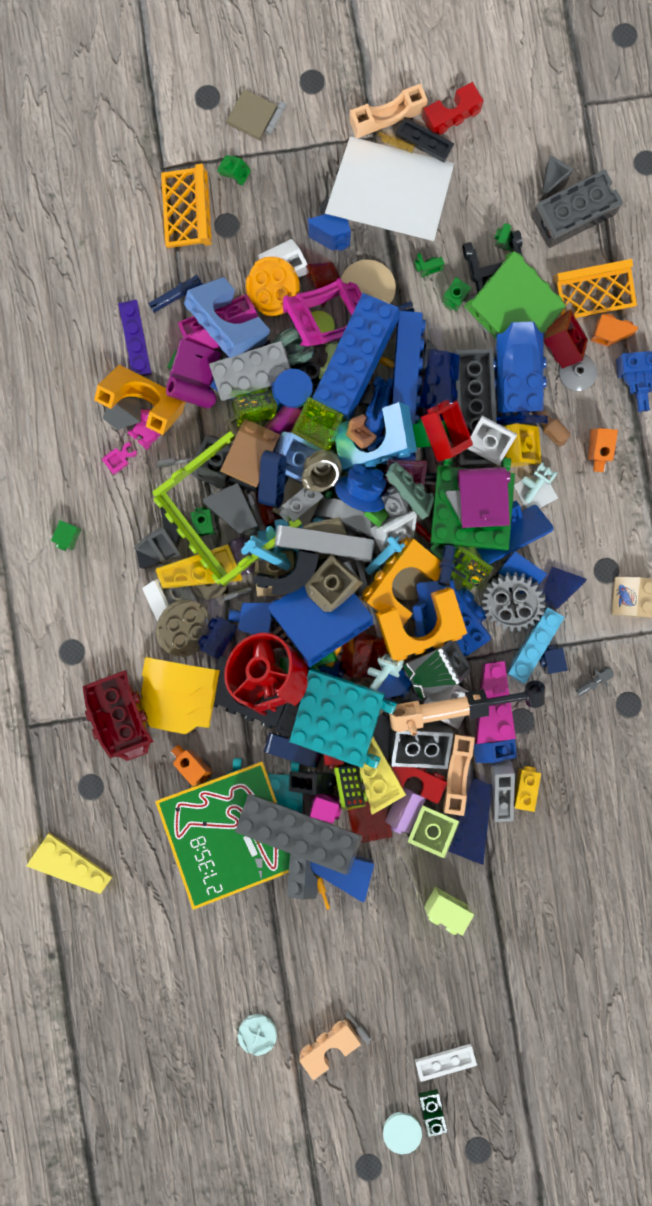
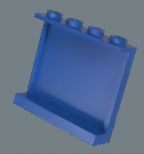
[268,585,373,668]

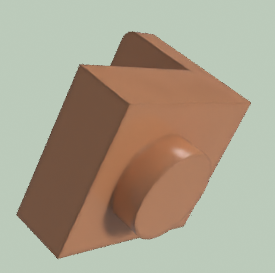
[346,414,377,449]

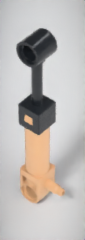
[389,680,545,736]

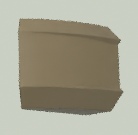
[305,555,363,612]

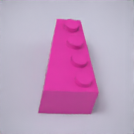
[474,661,516,744]

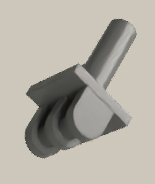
[575,666,614,696]

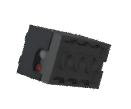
[532,169,623,248]

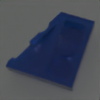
[496,411,548,425]

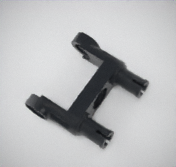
[462,230,523,294]

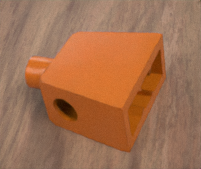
[588,428,618,472]
[170,745,214,786]

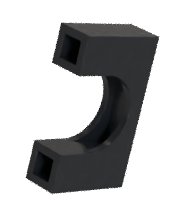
[213,656,285,729]

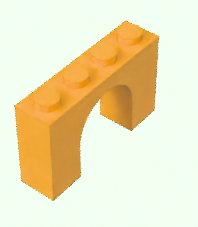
[94,364,186,435]
[361,537,441,626]
[375,587,467,661]

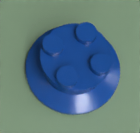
[335,464,386,512]

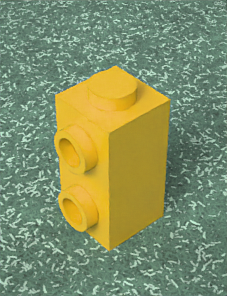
[514,766,541,812]

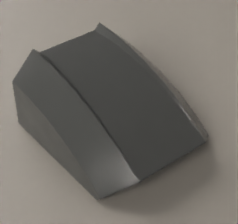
[191,434,232,488]

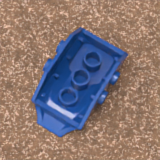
[494,322,547,413]

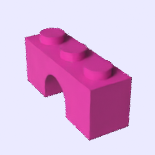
[310,793,342,824]

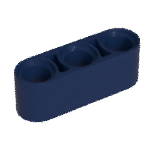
[258,450,286,509]
[263,733,321,768]

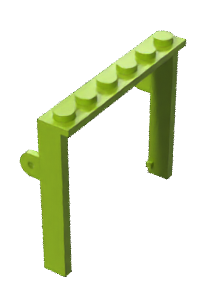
[152,431,303,586]

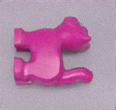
[127,409,161,450]

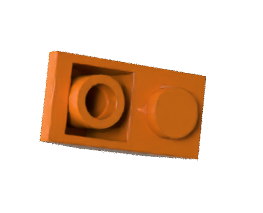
[590,314,638,347]

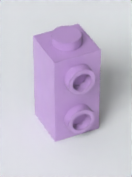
[385,787,426,834]

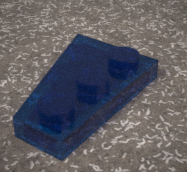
[419,349,455,409]

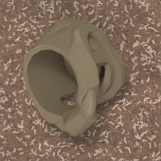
[301,450,342,492]

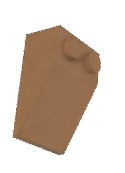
[220,419,280,487]

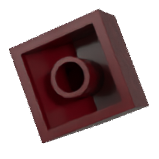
[544,309,588,369]

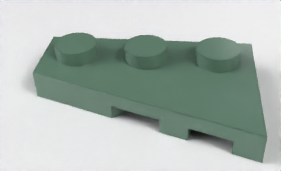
[386,462,435,519]

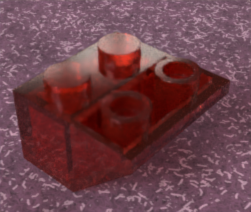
[340,633,388,678]

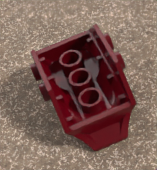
[82,670,154,761]

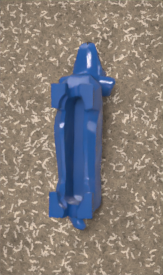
[365,376,394,452]

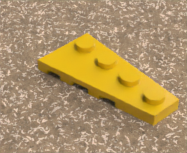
[155,544,242,589]

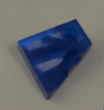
[542,567,587,609]

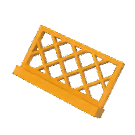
[161,164,212,248]
[553,259,637,318]

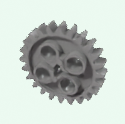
[482,572,546,632]

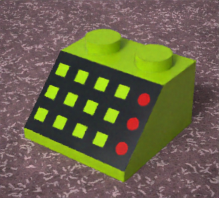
[334,766,369,811]

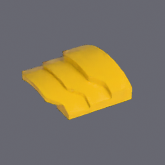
[140,657,220,734]

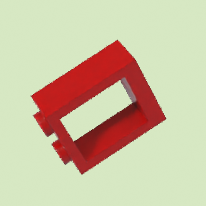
[421,400,473,462]

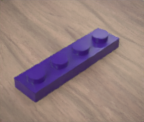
[118,300,152,376]

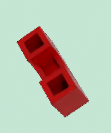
[422,82,484,135]
[390,765,447,804]

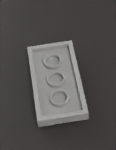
[209,340,291,401]

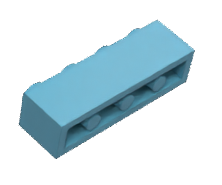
[506,607,565,684]

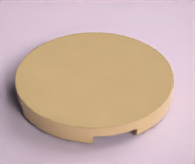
[340,260,396,307]

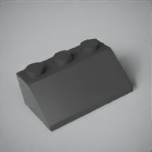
[389,723,453,769]

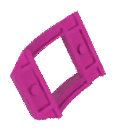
[283,278,362,347]

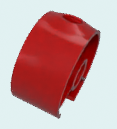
[224,633,309,716]

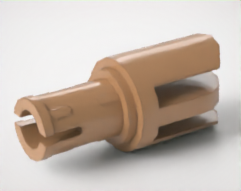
[533,410,570,446]

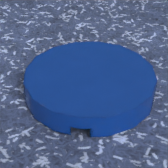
[274,369,313,408]

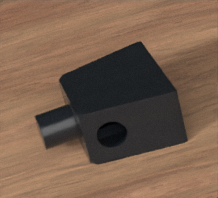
[289,771,337,795]

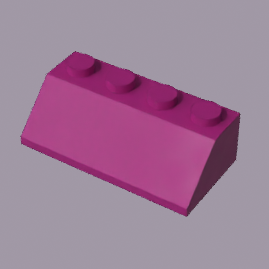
[177,293,258,350]

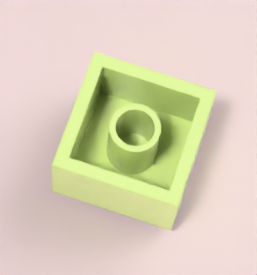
[408,805,460,858]
[424,886,474,936]

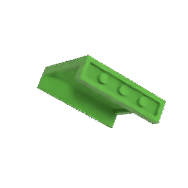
[464,251,566,339]

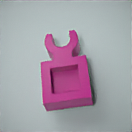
[102,442,138,475]

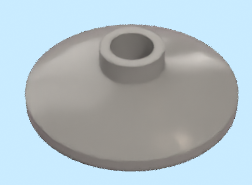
[559,355,597,391]

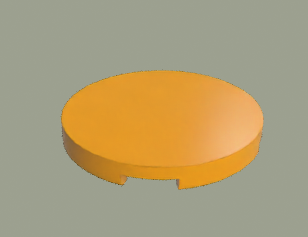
[246,256,300,316]

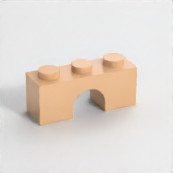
[299,1019,361,1080]

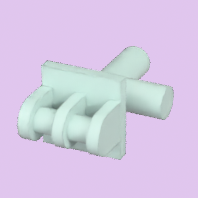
[521,462,558,503]
[367,654,404,690]

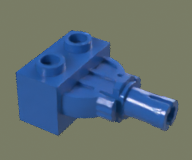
[616,351,652,412]

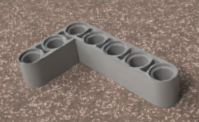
[314,498,415,540]
[274,525,375,563]

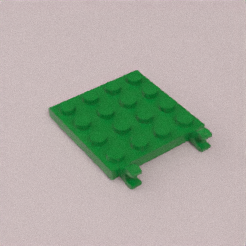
[430,457,515,551]

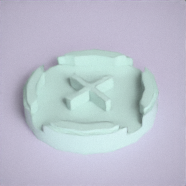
[238,1014,277,1056]
[383,1112,422,1155]

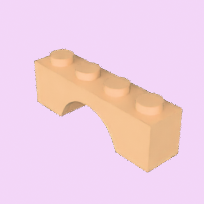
[349,83,428,139]
[442,733,475,816]

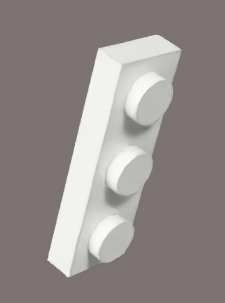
[415,1044,477,1082]

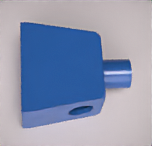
[228,602,272,635]

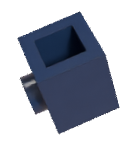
[539,645,568,674]

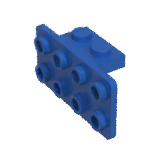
[475,500,554,565]
[412,579,465,654]
[455,586,491,657]

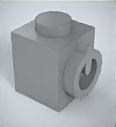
[382,486,412,518]

